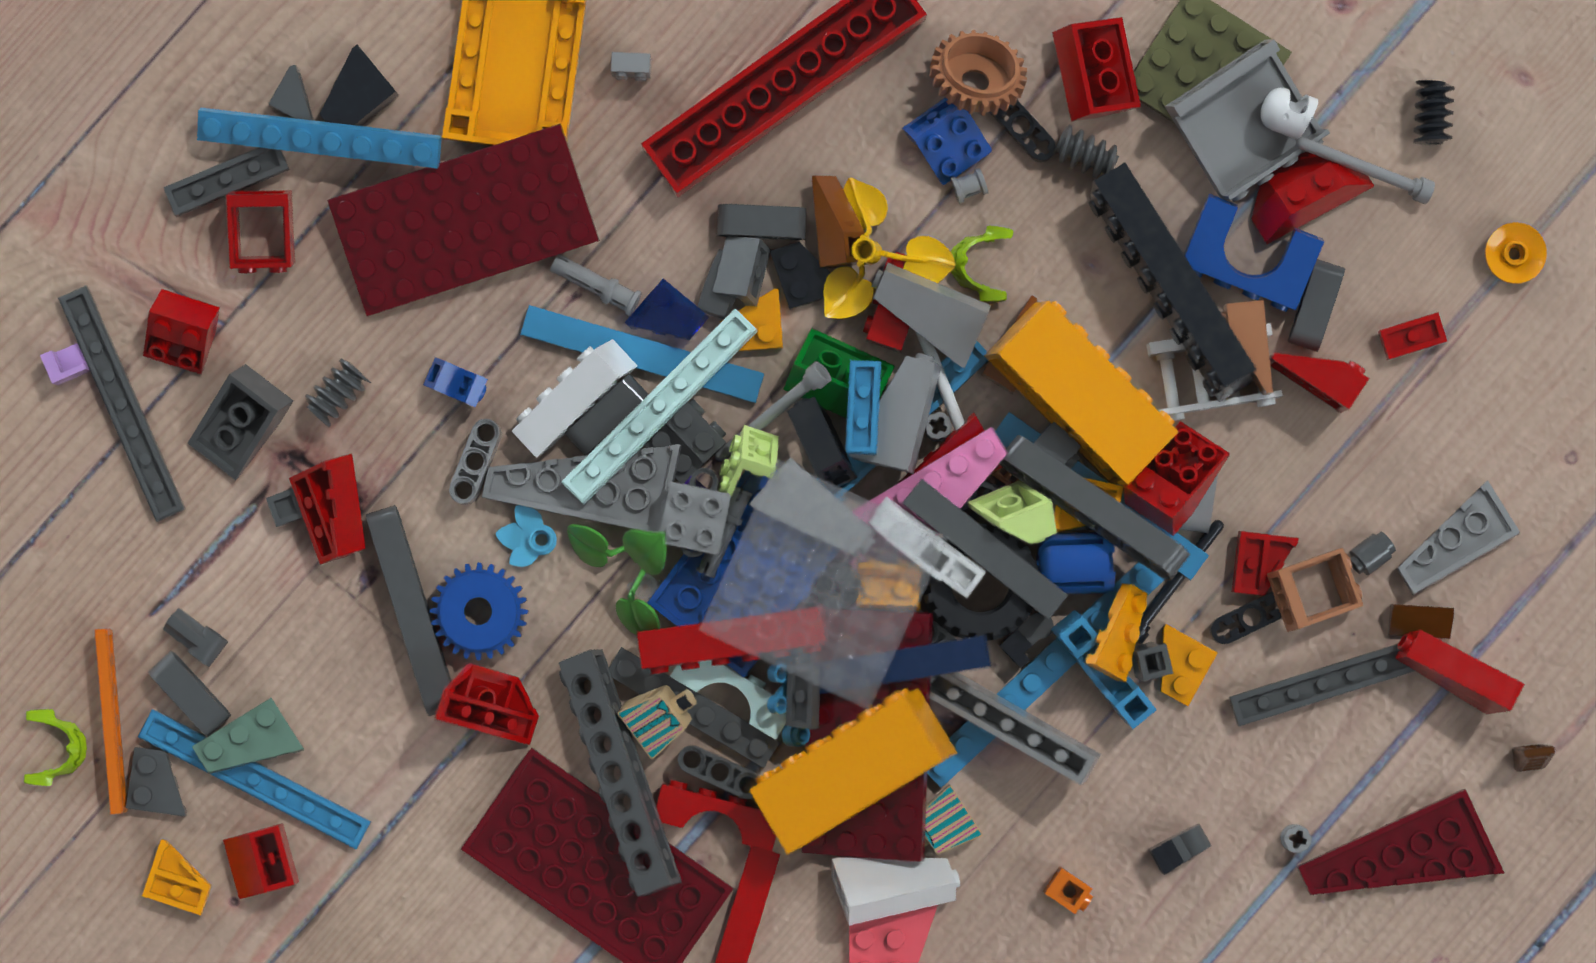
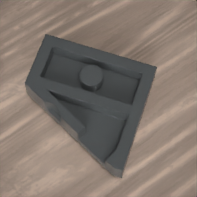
[126,747,187,816]

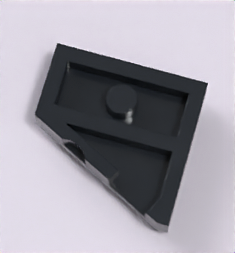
[770,242,831,310]

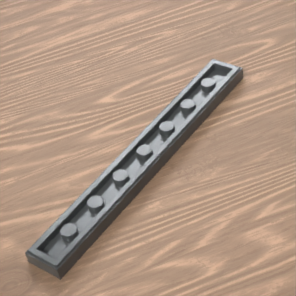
[58,286,186,522]

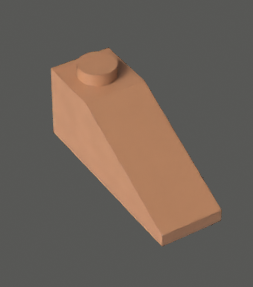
[1221,300,1273,395]

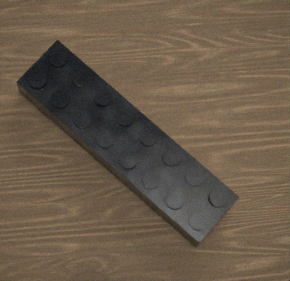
[1089,163,1257,402]

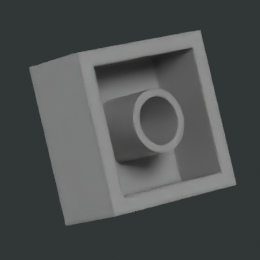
[611,52,652,81]

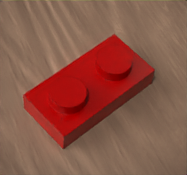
[1378,312,1447,360]

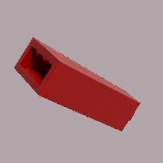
[1395,630,1525,715]

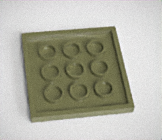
[1134,0,1292,124]

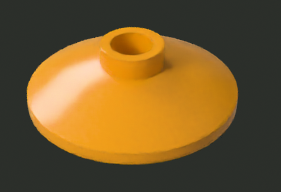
[1485,222,1547,284]

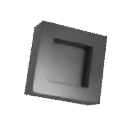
[266,488,303,527]

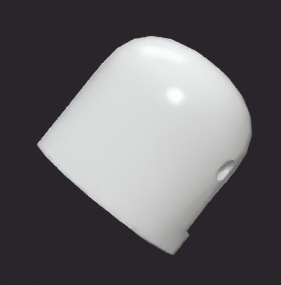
[1260,87,1318,140]

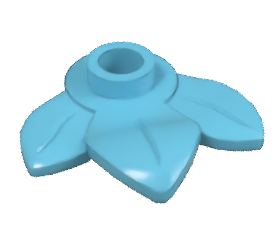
[496,505,557,567]

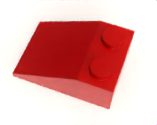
[1269,353,1370,413]

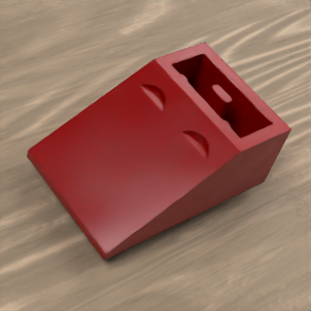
[1123,421,1230,536]

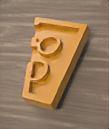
[1085,583,1148,682]

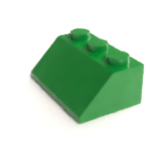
[783,328,895,418]

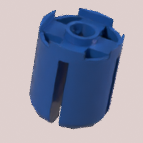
[1036,532,1115,595]

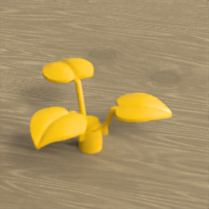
[823,178,956,319]

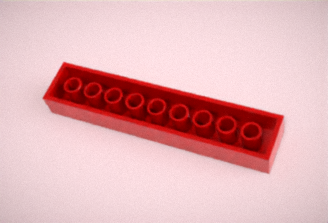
[641,0,927,197]

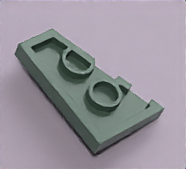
[192,698,304,774]

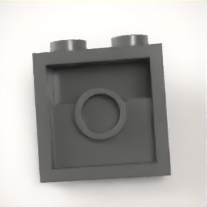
[644,399,726,484]

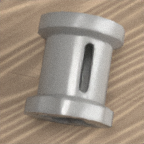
[950,168,988,204]
[925,412,952,442]
[1280,824,1312,853]

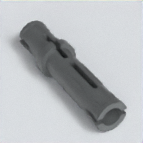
[697,486,752,578]

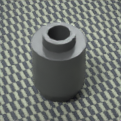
[1350,532,1396,575]

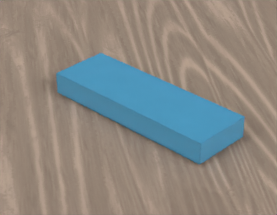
[845,360,881,455]

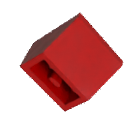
[143,289,220,374]
[223,823,299,899]

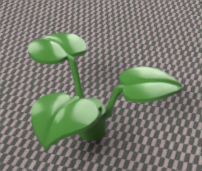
[567,524,666,636]

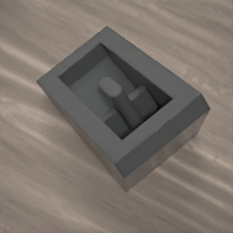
[269,65,314,121]

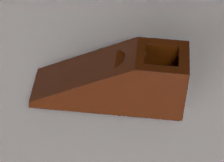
[812,175,865,268]

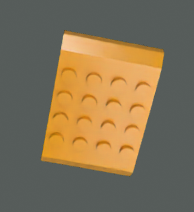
[442,0,587,146]

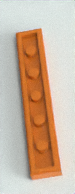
[95,629,128,815]

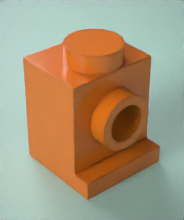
[1043,866,1093,914]

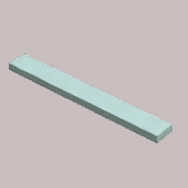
[561,309,758,505]

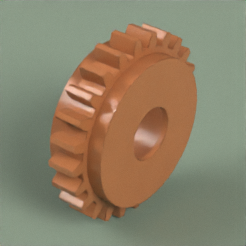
[929,30,1027,116]

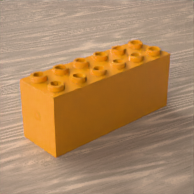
[984,300,1178,485]
[749,688,957,855]

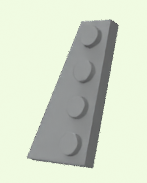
[1397,480,1520,596]

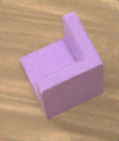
[40,343,90,385]

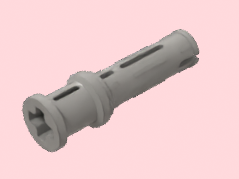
[550,254,642,317]

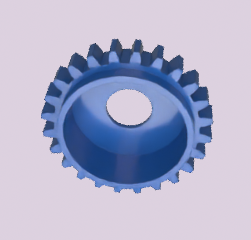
[430,562,529,660]

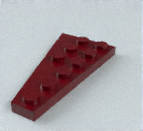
[1296,789,1505,895]

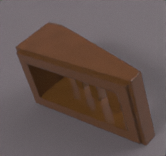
[1512,744,1555,772]

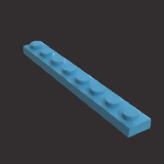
[197,107,442,168]

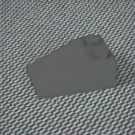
[188,364,294,480]

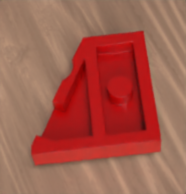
[1232,531,1299,596]

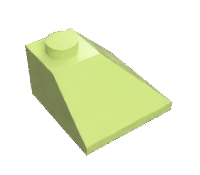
[967,480,1057,544]

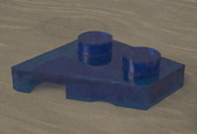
[624,278,709,340]

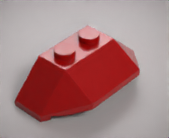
[1251,152,1374,245]
[435,663,539,745]

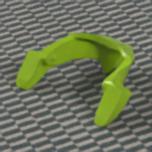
[951,225,1013,302]
[24,709,87,786]

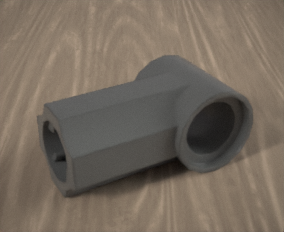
[163,608,228,667]

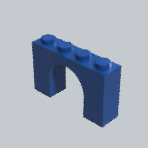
[1184,194,1324,312]

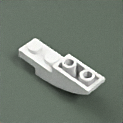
[868,496,986,598]

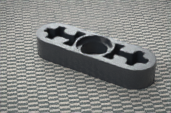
[989,100,1056,162]
[1209,591,1282,644]

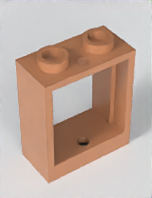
[1267,548,1363,632]

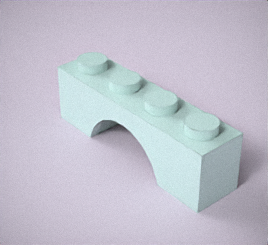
[670,661,786,740]

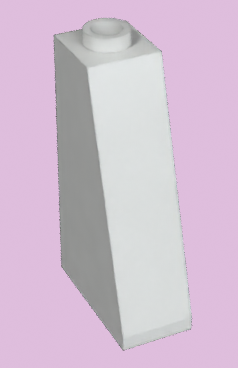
[831,858,960,925]

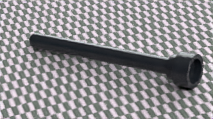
[1137,520,1224,644]

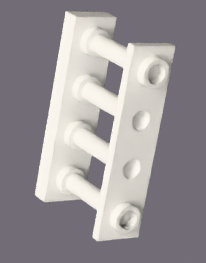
[1146,323,1283,421]

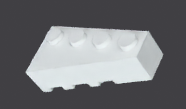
[512,339,637,458]

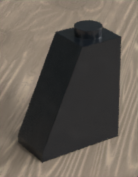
[320,45,399,126]

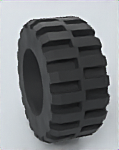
[921,524,1038,641]

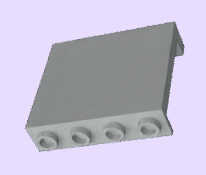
[1165,39,1330,202]

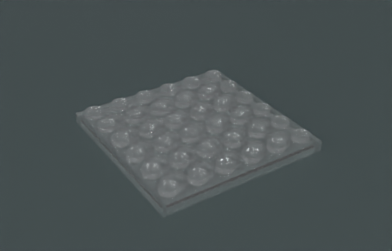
[699,460,949,709]

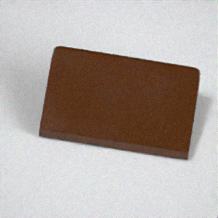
[1388,604,1454,639]

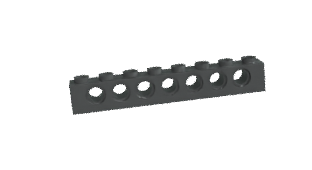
[558,649,682,897]

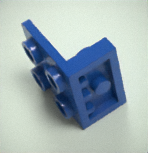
[902,97,992,185]

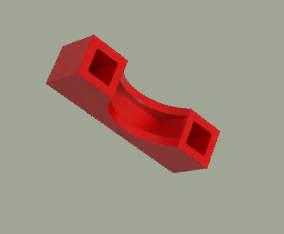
[656,779,776,852]

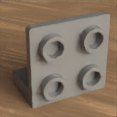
[660,481,731,555]

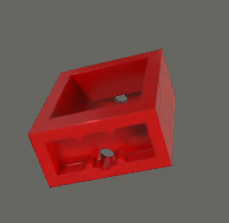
[226,190,295,274]

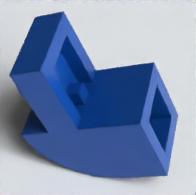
[423,357,488,407]

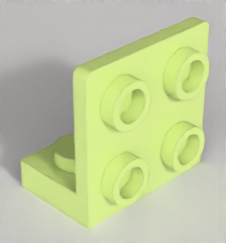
[717,425,779,496]

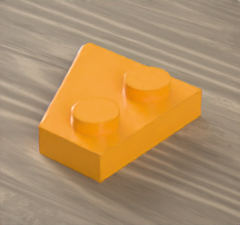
[720,289,783,352]
[1160,624,1218,706]
[142,839,212,915]

